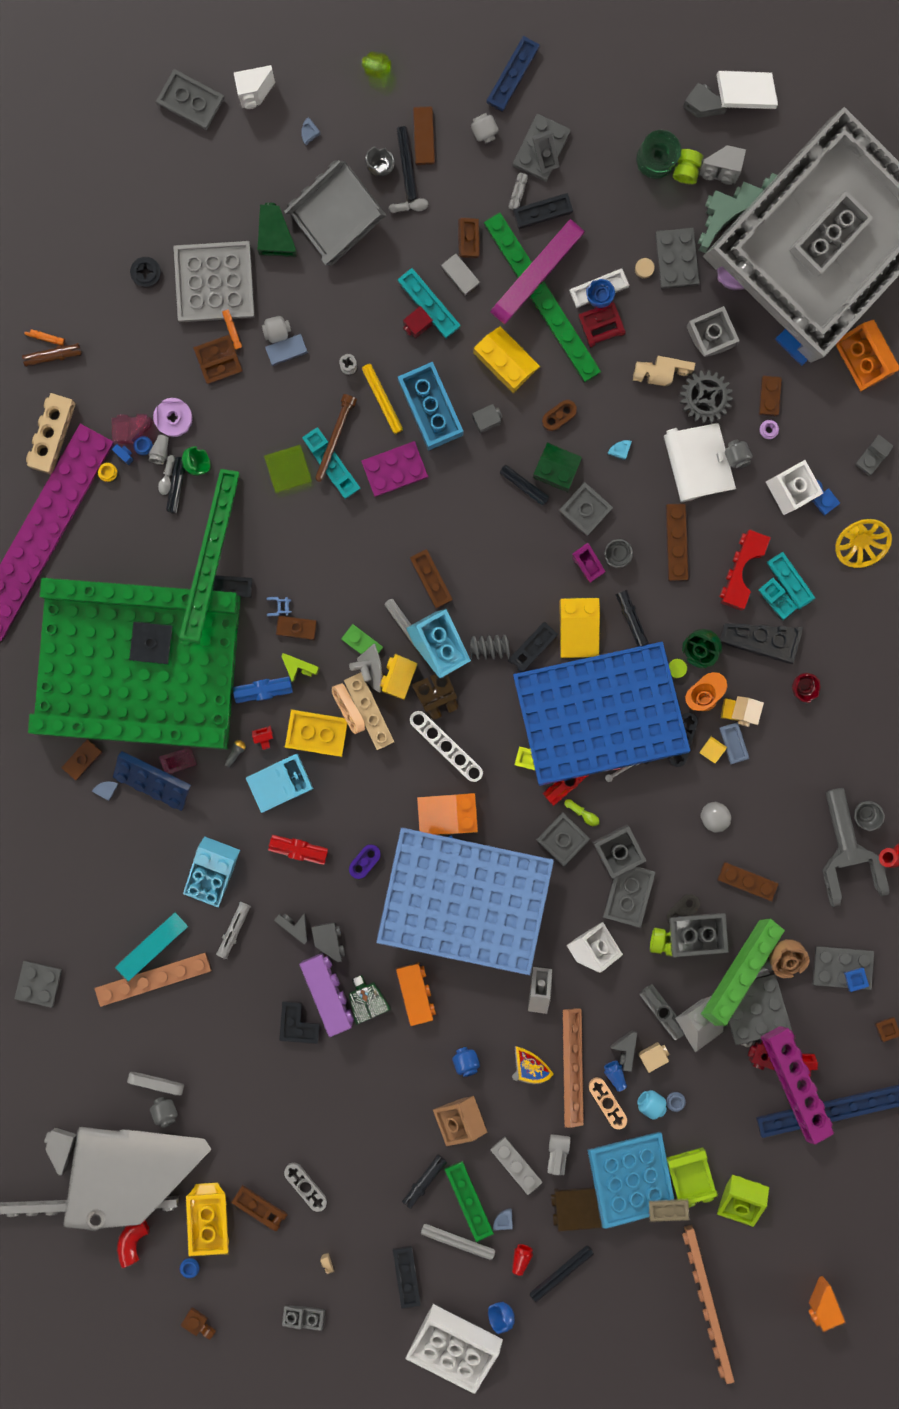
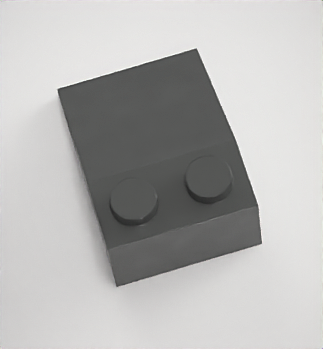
[669,913,729,957]

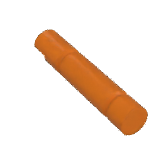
[222,309,242,349]
[25,329,65,346]

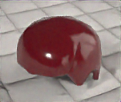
[792,673,821,703]

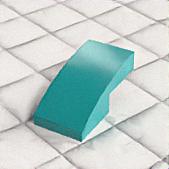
[758,578,797,620]

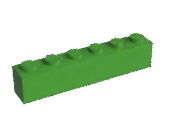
[701,919,785,1026]

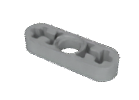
[127,1072,184,1095]
[284,1162,327,1212]

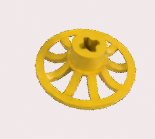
[835,519,892,568]

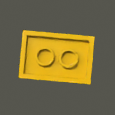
[285,710,348,757]

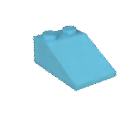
[406,609,471,678]

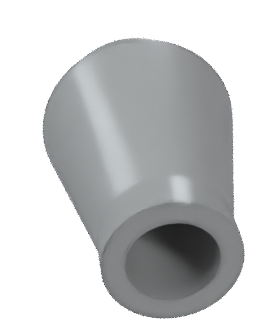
[148,435,169,465]

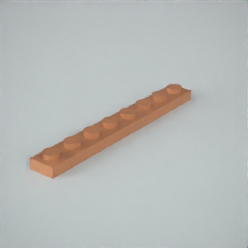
[682,1225,734,1384]

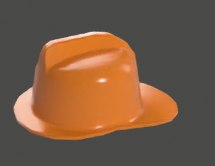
[685,672,727,711]

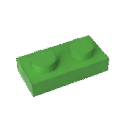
[341,624,383,654]

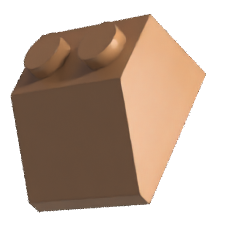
[433,1096,487,1146]

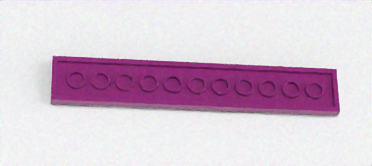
[0,424,114,642]

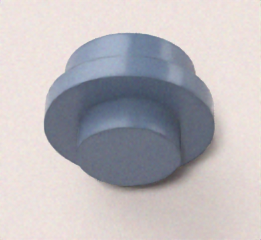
[666,1092,686,1112]

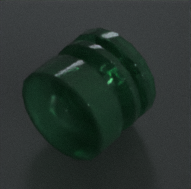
[636,130,681,179]

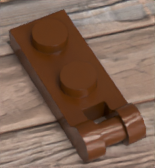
[231,1185,288,1232]

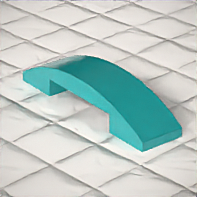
[302,427,361,499]

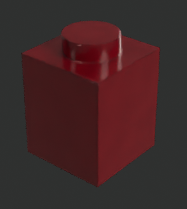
[403,306,433,339]

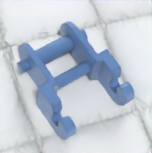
[266,597,292,617]

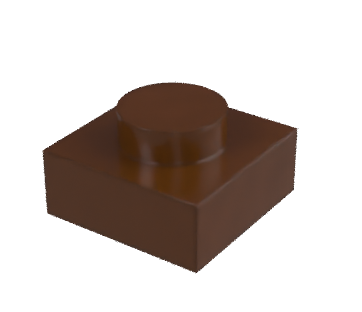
[875,1017,899,1042]

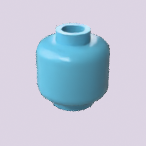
[637,1090,667,1120]

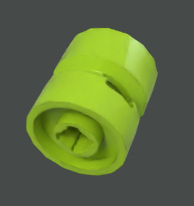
[673,149,703,184]
[650,927,672,956]

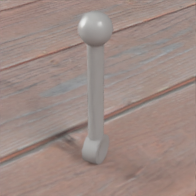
[605,764,639,782]

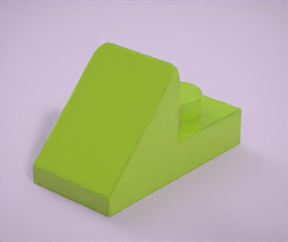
[282,653,320,682]

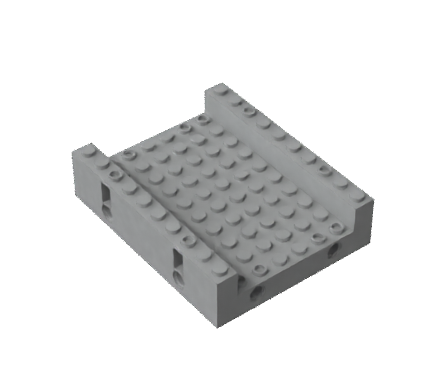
[702,107,899,363]

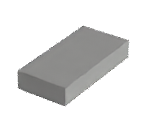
[441,254,480,296]

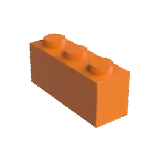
[396,962,436,1026]

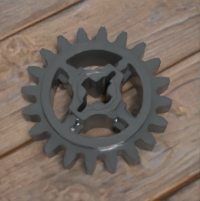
[679,370,733,424]

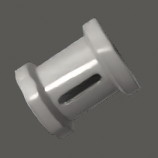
[339,354,357,375]

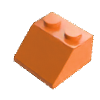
[808,1276,845,1331]

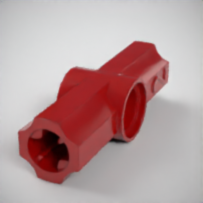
[542,775,589,806]
[268,834,328,865]

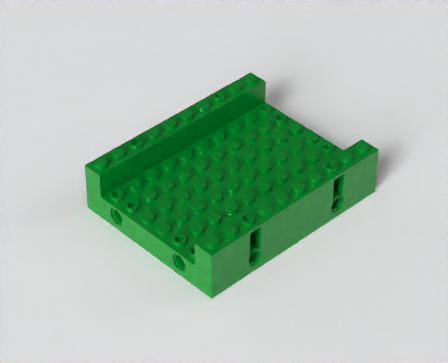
[28,578,241,749]

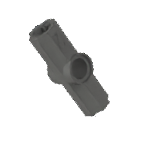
[639,984,685,1041]

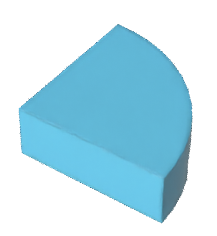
[608,440,632,460]

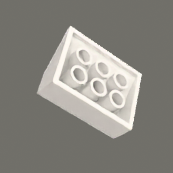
[405,1304,503,1394]

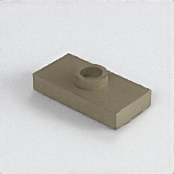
[649,1199,689,1222]

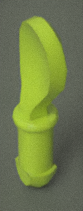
[564,799,600,826]

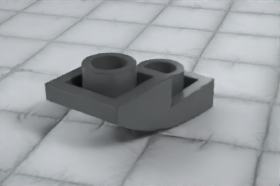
[282,1305,326,1331]

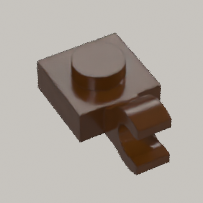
[180,1308,216,1340]

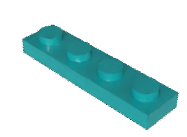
[397,268,461,339]

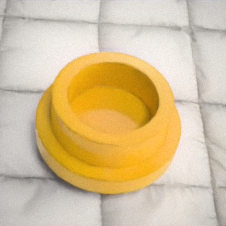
[98,463,117,482]

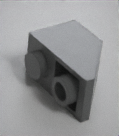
[683,82,728,118]
[311,922,345,962]

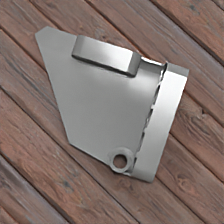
[64,1127,211,1231]

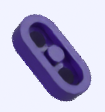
[349,844,381,879]

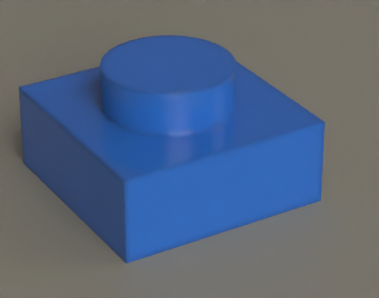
[112,444,133,466]
[844,967,869,992]

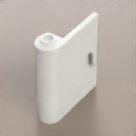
[664,423,736,502]

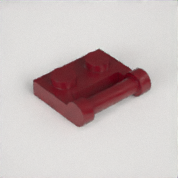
[578,302,626,347]

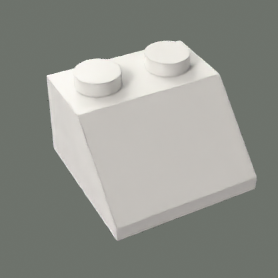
[234,65,275,109]
[766,460,823,515]

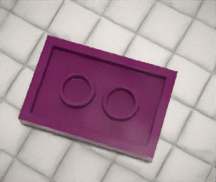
[361,441,428,497]

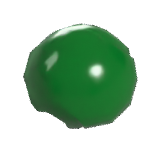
[182,446,211,476]

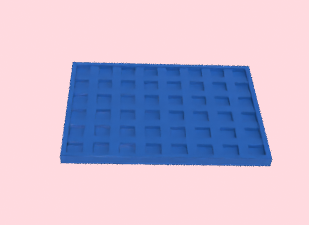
[513,641,690,786]

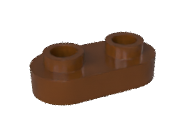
[542,400,577,431]

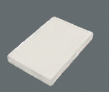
[717,71,778,109]

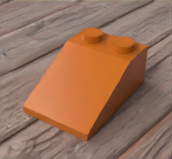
[417,793,478,835]

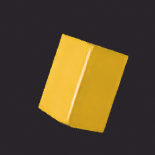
[720,698,738,721]

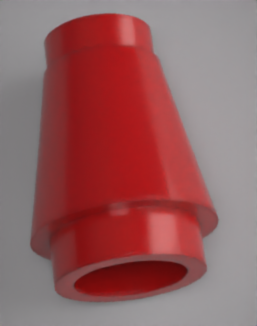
[512,1244,533,1276]

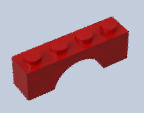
[719,530,771,611]

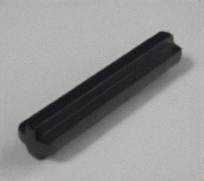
[166,457,185,513]
[500,465,549,505]

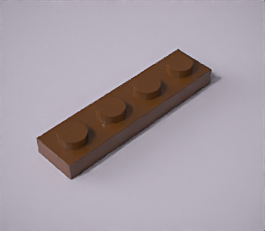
[666,504,688,581]

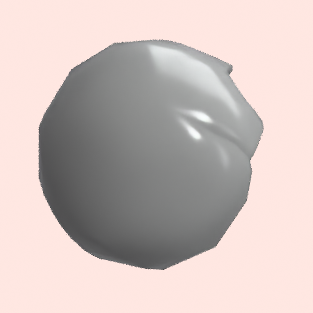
[701,802,731,833]

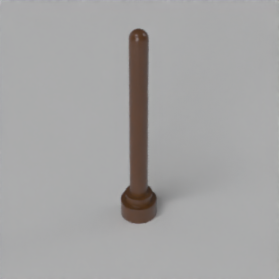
[315,394,357,482]

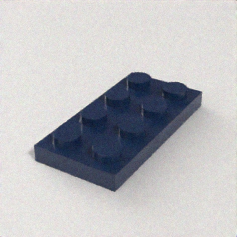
[113,751,191,811]

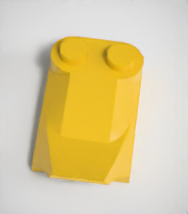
[186,1183,229,1256]

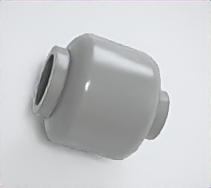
[471,113,499,144]
[262,316,291,343]

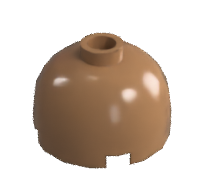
[769,939,810,978]

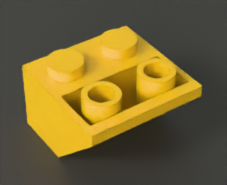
[380,654,417,700]

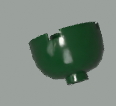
[682,629,722,668]

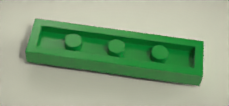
[445,1161,494,1242]

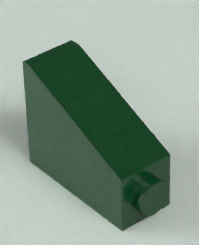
[257,202,297,257]

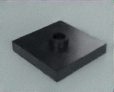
[129,622,173,665]

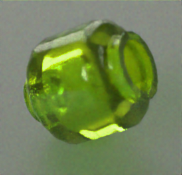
[362,51,391,79]

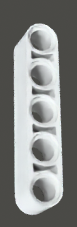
[410,711,483,782]

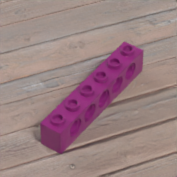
[761,1026,834,1144]

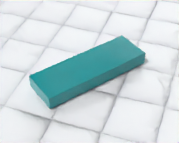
[767,552,815,610]

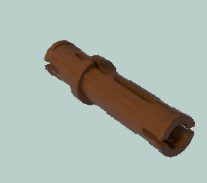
[22,343,81,367]

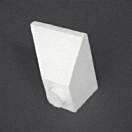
[567,922,623,973]

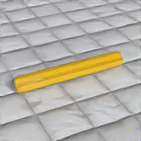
[362,364,403,434]

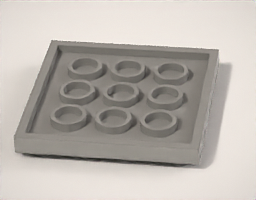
[174,241,255,322]

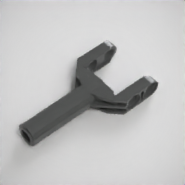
[822,788,889,907]

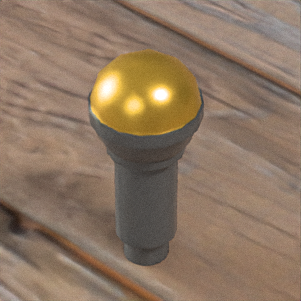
[225,740,246,767]

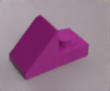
[572,543,605,582]

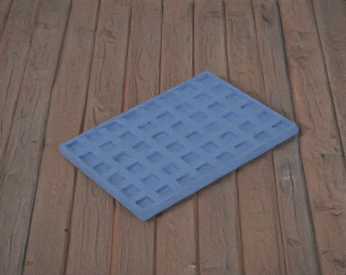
[377,828,554,975]

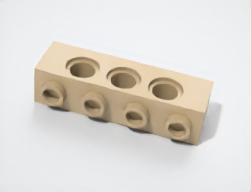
[26,393,76,475]
[344,673,395,751]

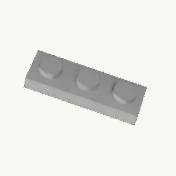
[490,1137,543,1195]

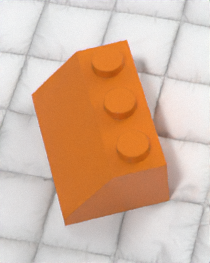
[835,319,899,391]

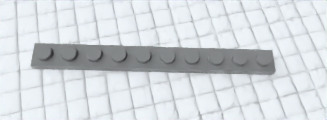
[0,1196,179,1217]

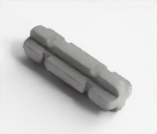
[509,173,528,210]

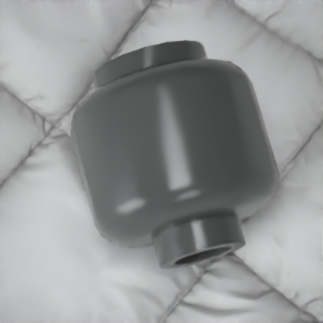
[724,439,753,469]
[150,1097,178,1128]

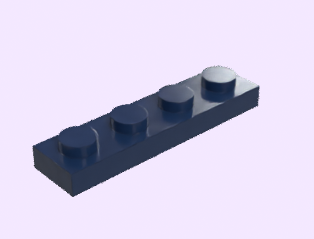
[486,36,540,112]

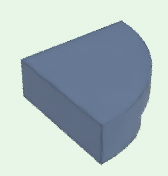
[301,117,320,145]
[92,781,119,801]
[493,1208,513,1230]

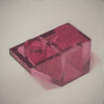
[112,414,153,444]

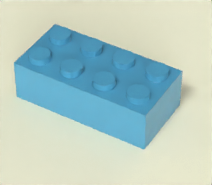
[398,362,464,451]

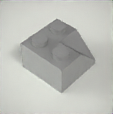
[686,306,739,357]

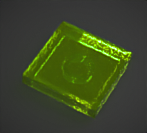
[264,445,312,493]

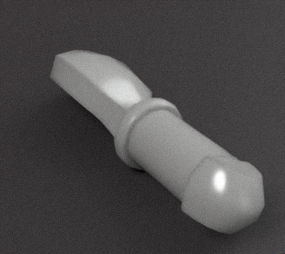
[388,198,429,213]
[158,455,175,495]

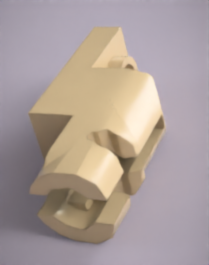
[633,356,695,386]

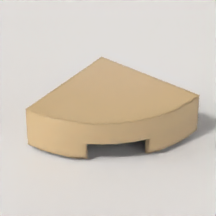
[321,1253,334,1274]

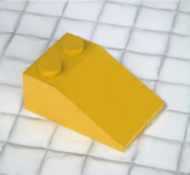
[559,598,600,658]

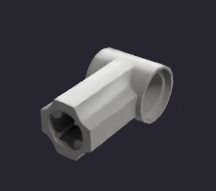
[547,1134,570,1175]

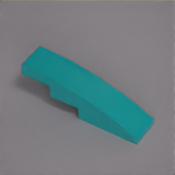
[115,913,188,982]

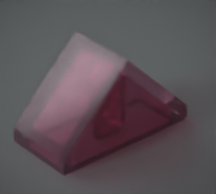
[159,747,197,775]

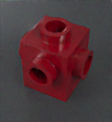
[748,1041,774,1070]

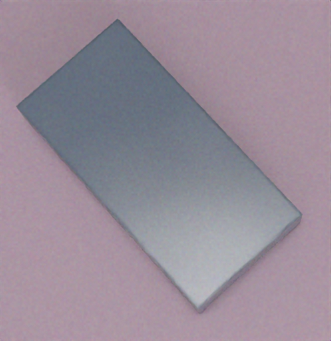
[265,334,308,366]
[719,722,749,764]

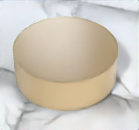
[635,258,654,279]

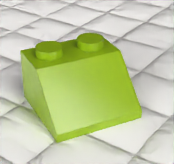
[717,1175,769,1227]

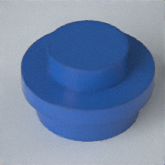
[134,436,153,456]
[180,1258,200,1278]

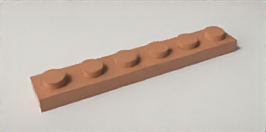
[94,952,212,1007]
[563,1008,583,1128]

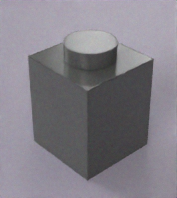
[472,404,503,434]

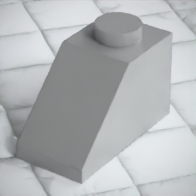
[528,967,552,1014]
[44,1128,77,1175]

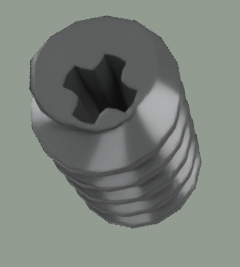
[470,635,510,660]

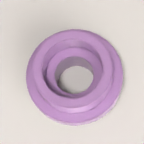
[760,420,779,439]

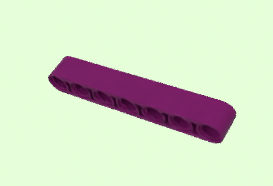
[490,219,585,325]

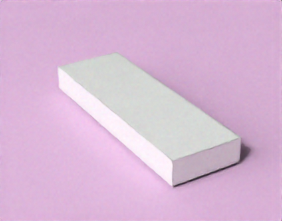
[569,268,629,308]

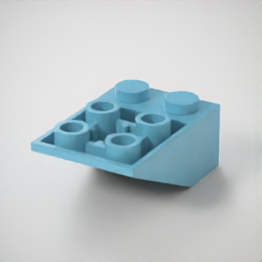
[246,754,314,813]
[183,836,240,908]

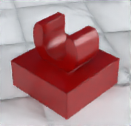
[252,726,273,750]
[801,1054,818,1077]

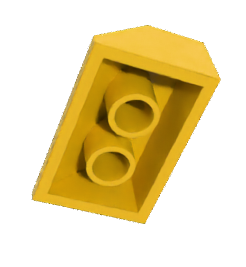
[473,326,540,393]

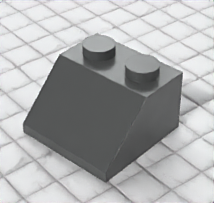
[593,825,646,878]

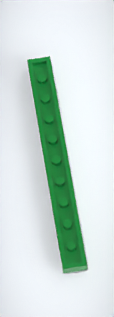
[484,213,601,383]
[179,469,240,644]

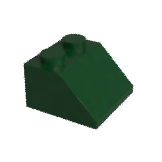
[533,443,582,492]

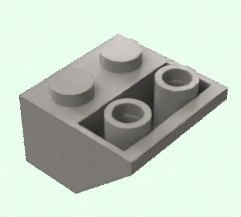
[699,145,746,184]

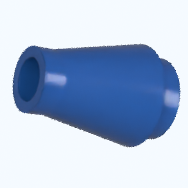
[604,1061,627,1091]

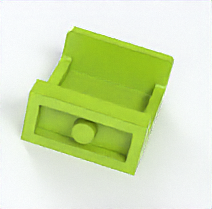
[666,1147,718,1207]

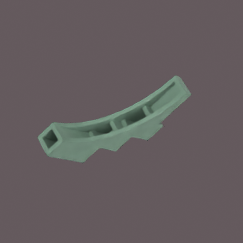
[698,173,777,253]

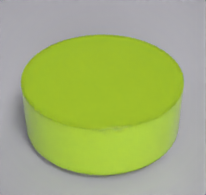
[669,659,687,678]

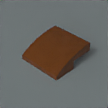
[193,334,242,384]

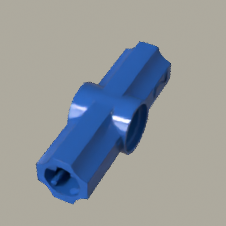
[233,676,293,704]

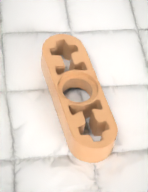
[332,683,365,734]
[589,1077,627,1129]

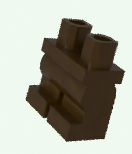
[412,674,458,720]

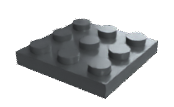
[728,974,792,1046]

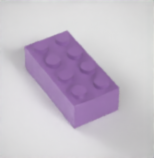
[300,953,355,1037]

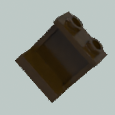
[551,1185,603,1231]

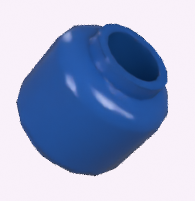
[452,1047,480,1077]

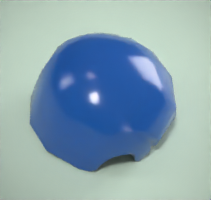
[586,279,616,308]
[488,1302,515,1334]

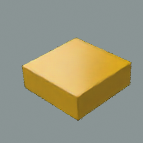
[699,737,727,763]

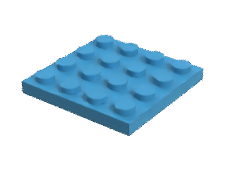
[588,1132,674,1229]

